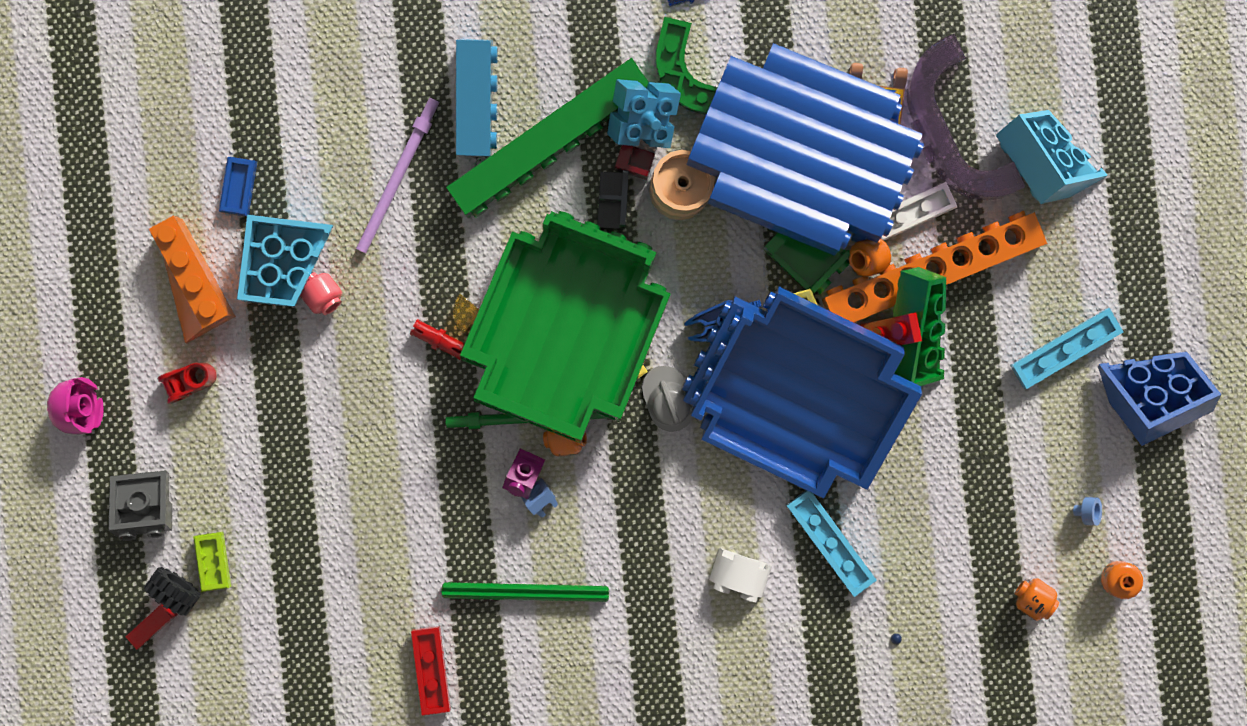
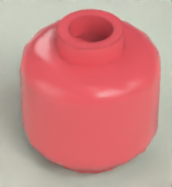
[300,272,342,315]

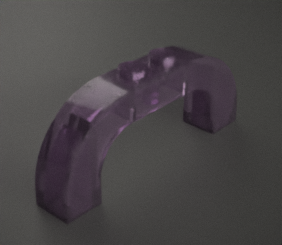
[907,34,1025,201]

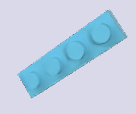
[1010,308,1123,389]
[786,490,877,597]

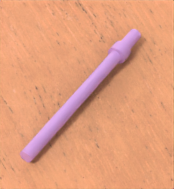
[356,98,439,253]

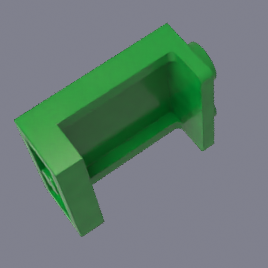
[763,233,850,294]

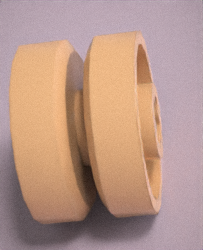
[649,150,715,220]

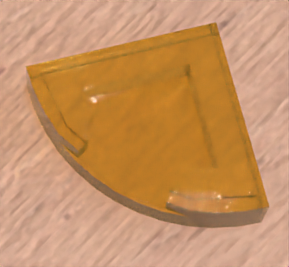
[453,294,479,333]

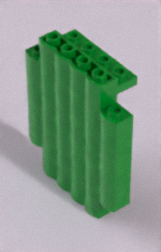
[460,211,671,444]

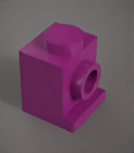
[502,448,546,499]

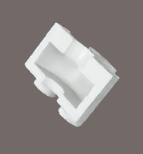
[709,548,772,603]

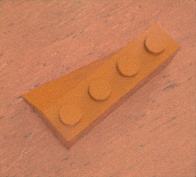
[149,215,236,343]

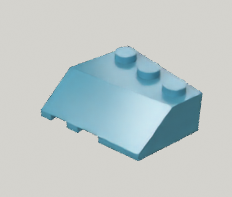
[237,215,334,307]

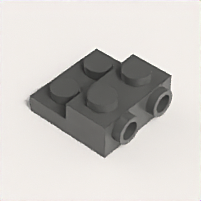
[109,470,173,541]

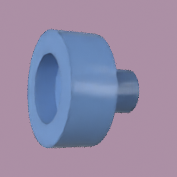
[1073,497,1102,526]

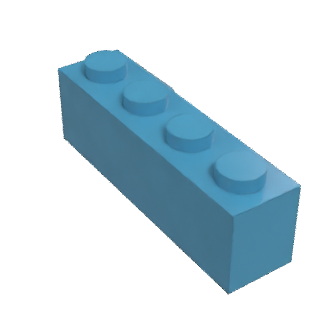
[456,38,498,156]

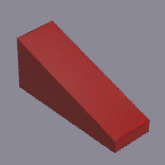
[126,604,178,650]

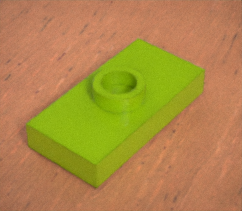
[193,531,231,592]

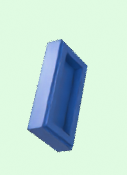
[219,157,257,217]

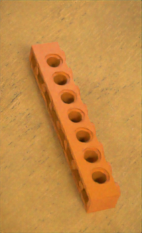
[821,211,1048,323]

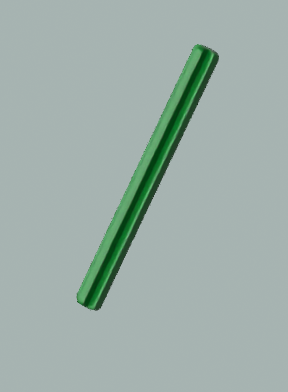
[441,582,609,602]

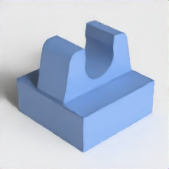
[521,478,558,517]

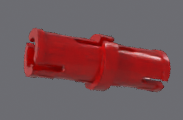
[410,319,465,360]

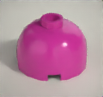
[47,377,103,435]

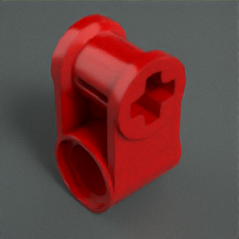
[157,363,217,404]

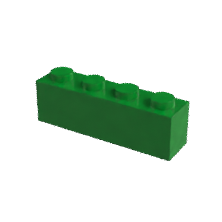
[893,267,946,386]

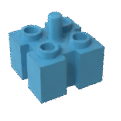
[607,79,681,148]

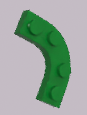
[656,16,718,115]

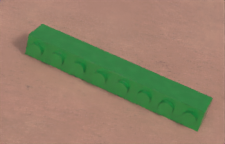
[446,58,648,218]

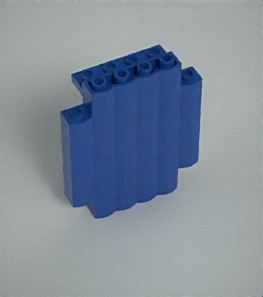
[686,43,924,256]
[681,287,922,498]

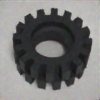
[144,567,201,616]

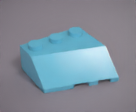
[996,110,1108,204]

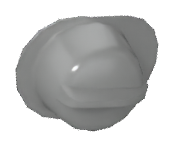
[642,366,693,432]

